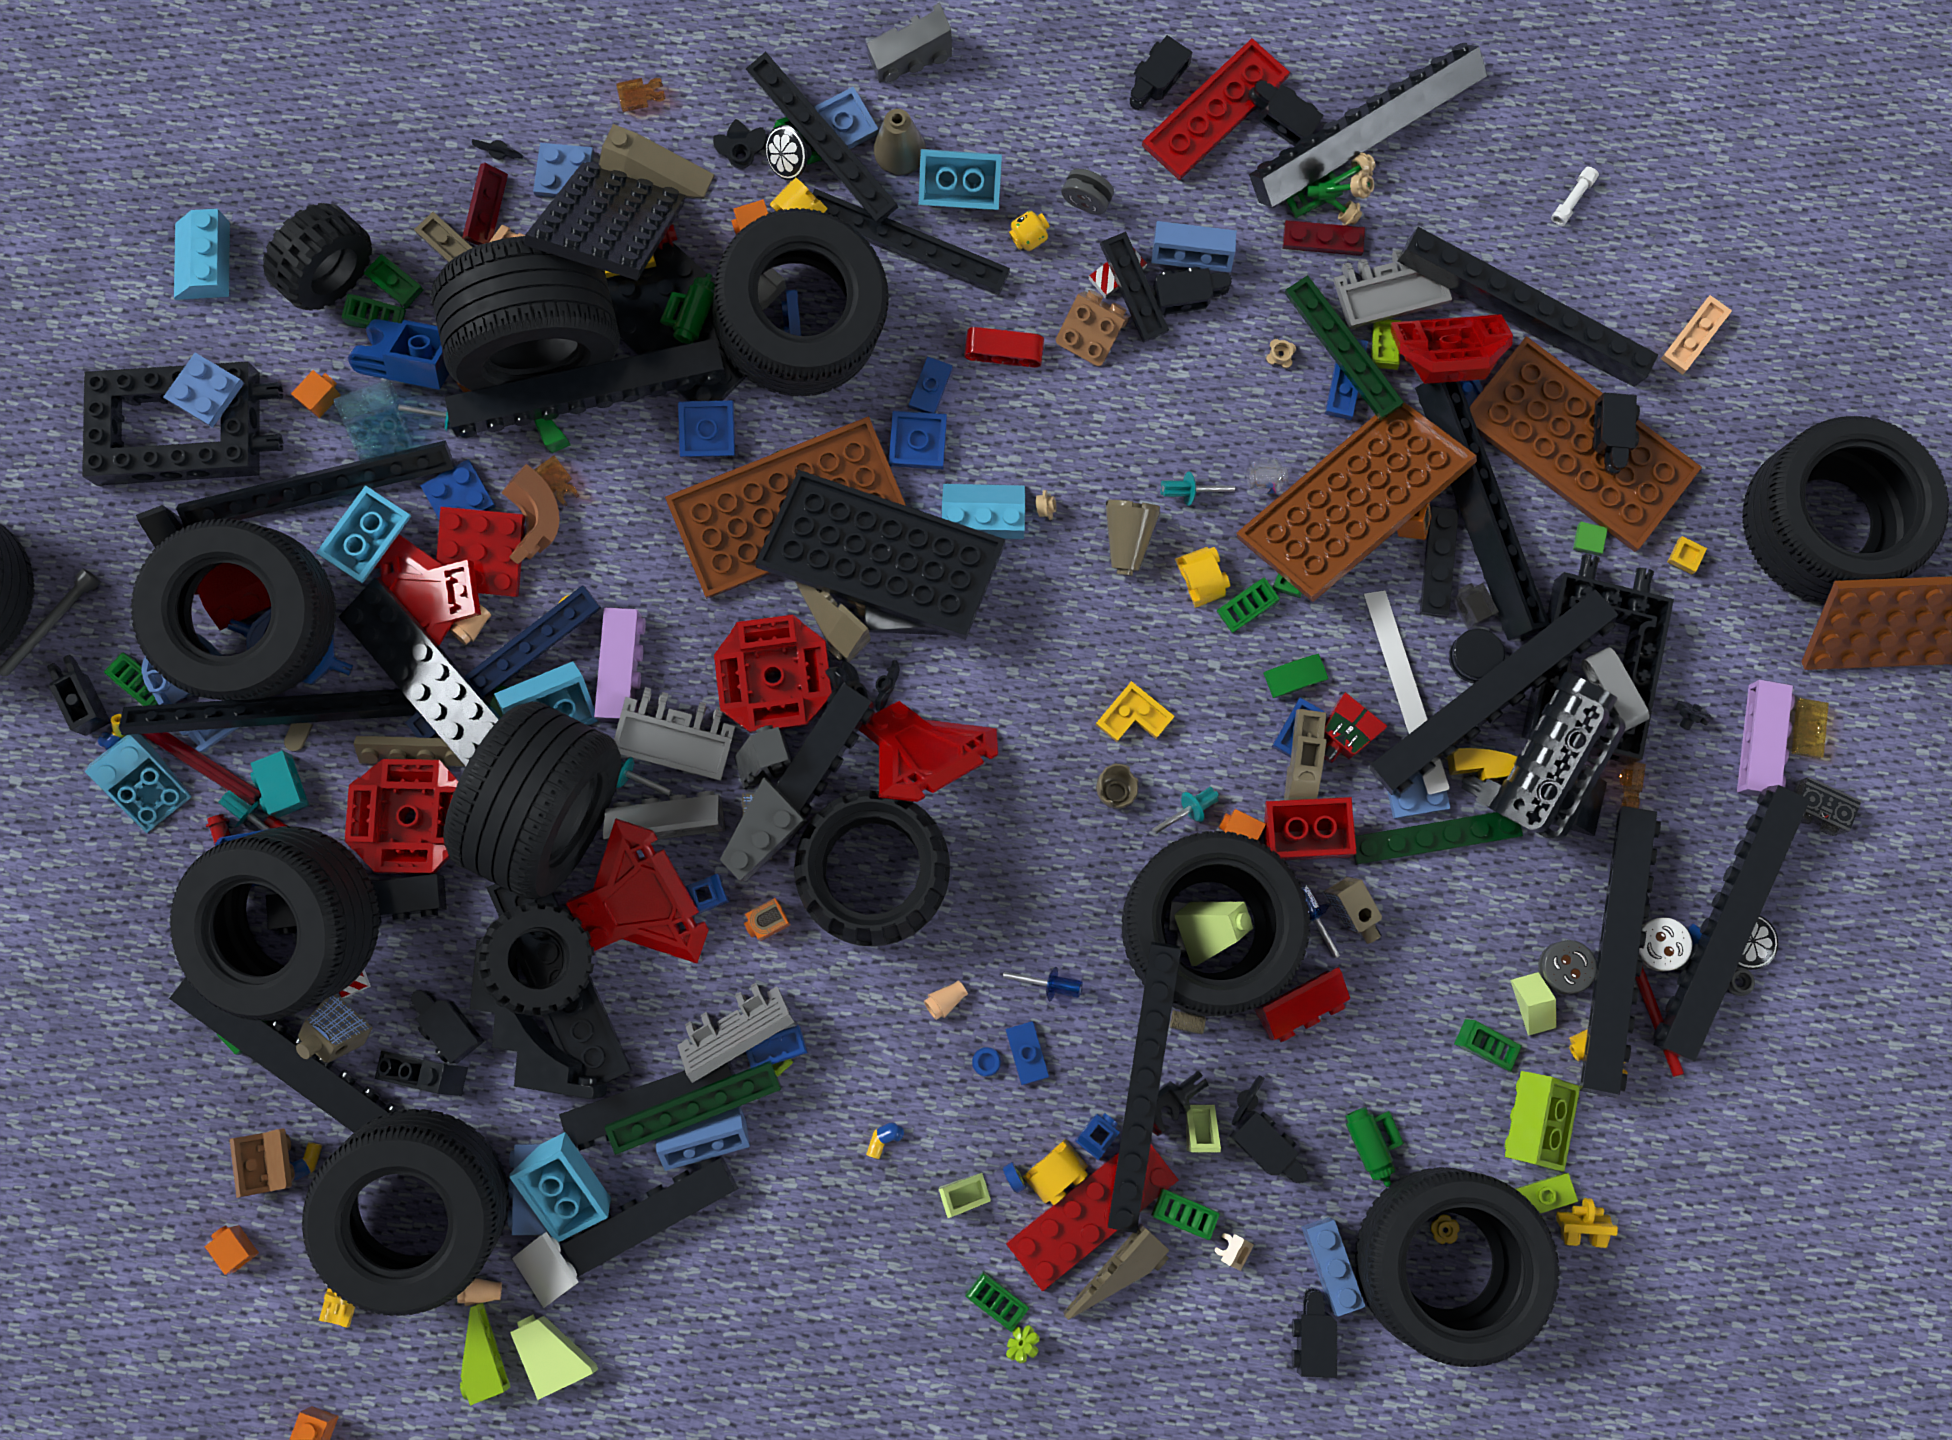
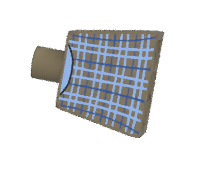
[1323,877,1382,944]
[296,994,373,1062]

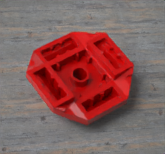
[1391,314,1513,384]
[714,615,832,734]
[344,759,459,874]

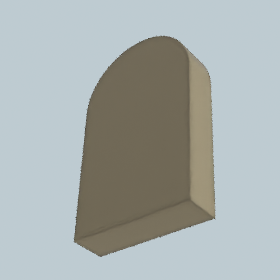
[284,723,313,752]

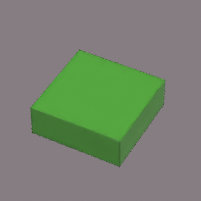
[1573,522,1607,556]

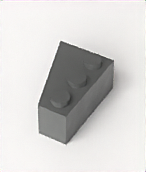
[867,2,952,83]
[734,725,792,789]
[720,778,809,882]

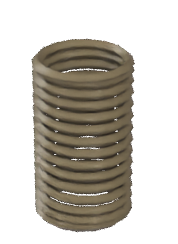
[1170,1010,1206,1035]

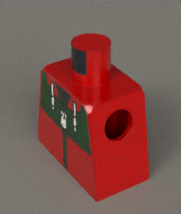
[1324,692,1387,763]

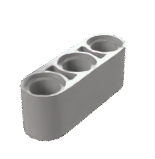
[1582,647,1649,731]

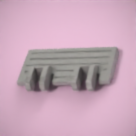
[1333,250,1452,329]
[614,687,735,780]
[677,983,794,1083]

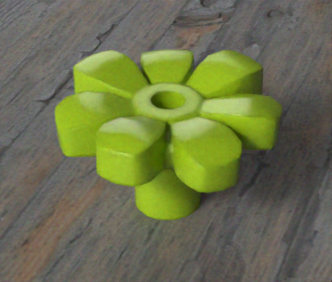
[1006,1325,1040,1364]

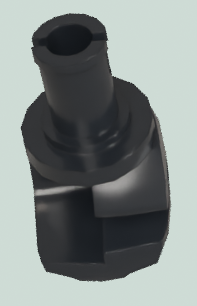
[1153,1070,1209,1136]

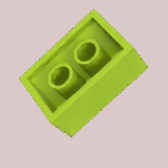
[1505,1071,1580,1172]

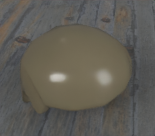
[1096,763,1138,809]

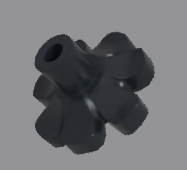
[1675,701,1711,730]

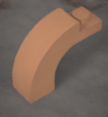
[501,464,560,564]

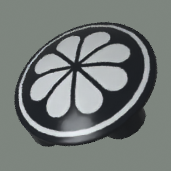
[765,124,812,180]
[1738,916,1779,970]

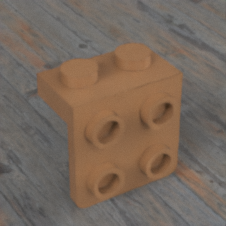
[1056,290,1131,366]
[229,1128,295,1198]

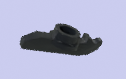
[472,139,524,160]
[875,660,900,712]
[1232,1075,1265,1126]

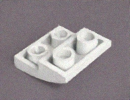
[512,1232,579,1308]

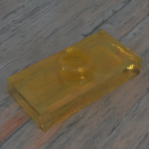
[1792,698,1829,759]

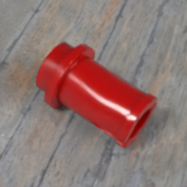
[206,814,231,844]

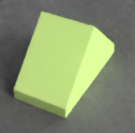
[1510,972,1556,1035]
[1186,1105,1221,1152]
[939,1173,991,1218]

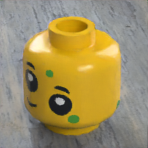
[1009,211,1050,251]

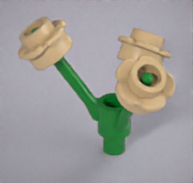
[1307,152,1375,226]

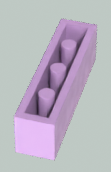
[594,608,646,723]
[1737,680,1795,797]

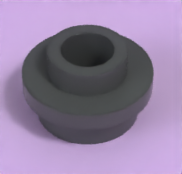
[1727,967,1755,996]

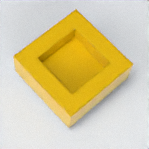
[1667,536,1707,575]

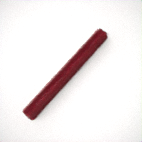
[141,732,261,805]

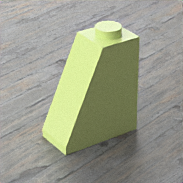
[1174,902,1253,966]
[510,1314,598,1400]

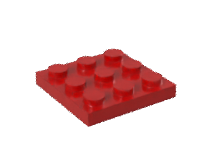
[436,507,525,597]

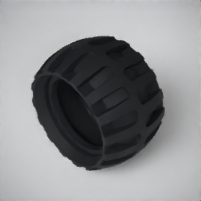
[794,790,950,947]

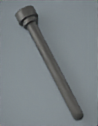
[0,568,101,677]

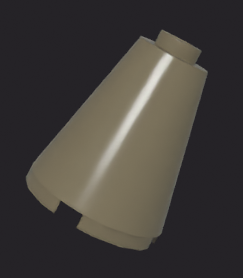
[874,109,926,176]
[1105,500,1160,576]

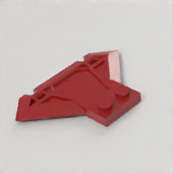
[373,534,481,646]
[859,701,998,802]
[566,818,709,963]

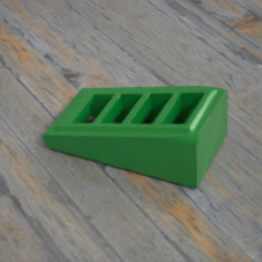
[1285,171,1343,218]
[342,294,406,329]
[534,418,571,453]
[1216,577,1280,633]
[104,652,158,706]
[1454,1019,1522,1072]
[1151,1188,1220,1240]
[965,1271,1029,1332]

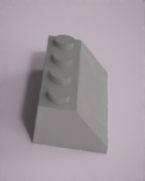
[603,791,725,842]

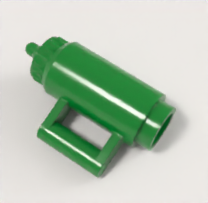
[660,273,715,344]
[1345,1107,1404,1187]

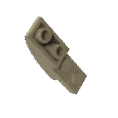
[1284,709,1326,800]

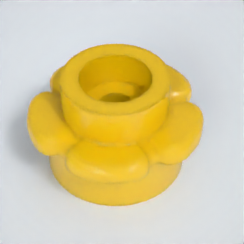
[1431,1215,1460,1244]

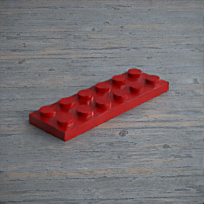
[1142,38,1290,181]
[1006,1144,1179,1291]

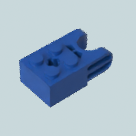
[348,319,449,390]

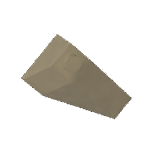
[599,124,714,199]
[794,581,871,662]
[1063,1224,1169,1320]

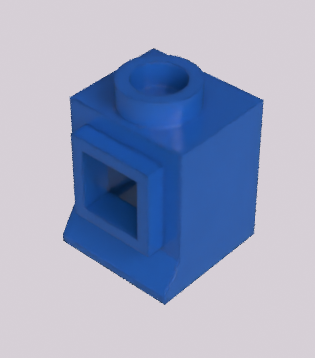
[686,873,730,914]
[1075,1113,1120,1160]

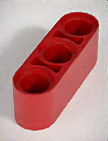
[964,327,1044,368]

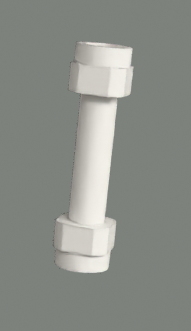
[1551,167,1599,226]

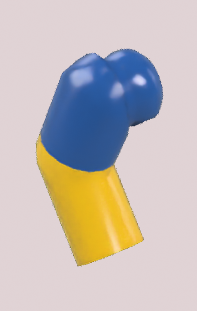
[98,714,126,750]
[866,1123,904,1159]
[289,1142,322,1180]

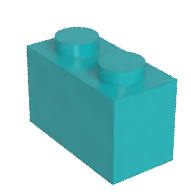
[250,750,310,818]

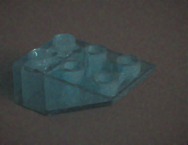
[333,379,415,461]

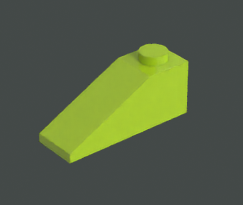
[460,1303,511,1406]

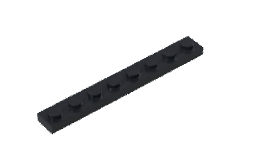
[746,51,899,224]
[812,189,1010,295]

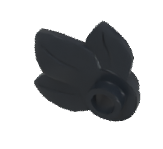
[713,119,766,169]
[825,661,868,704]

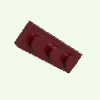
[462,163,508,246]
[1282,220,1365,256]

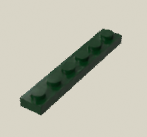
[1285,275,1404,421]
[1354,812,1523,865]
[605,1060,781,1155]

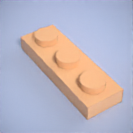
[1661,295,1732,375]

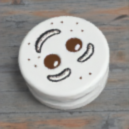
[1638,918,1692,972]

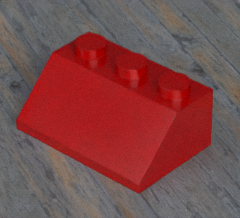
[197,563,271,631]
[1263,797,1356,861]
[1254,967,1350,1043]

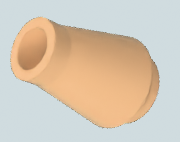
[450,605,491,645]
[924,981,968,1020]
[457,1278,502,1306]

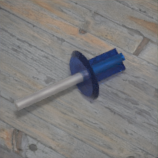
[1301,884,1340,958]
[1003,967,1083,1002]

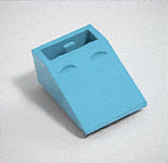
[85,734,192,833]

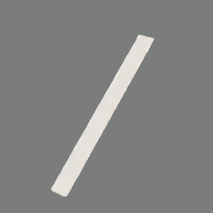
[1364,591,1449,794]

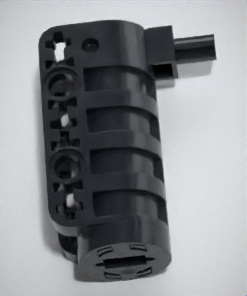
[1461,672,1626,841]

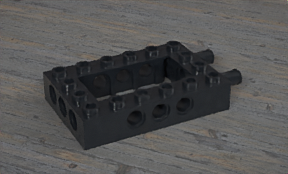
[82,361,284,486]
[1521,554,1674,765]

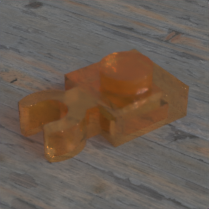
[616,78,666,112]
[534,455,579,507]
[1620,762,1646,808]

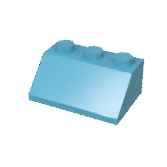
[918,149,1002,210]
[174,209,230,300]
[942,484,1025,539]
[316,486,411,583]
[494,661,598,725]
[509,1132,611,1242]

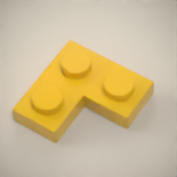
[1095,681,1175,742]

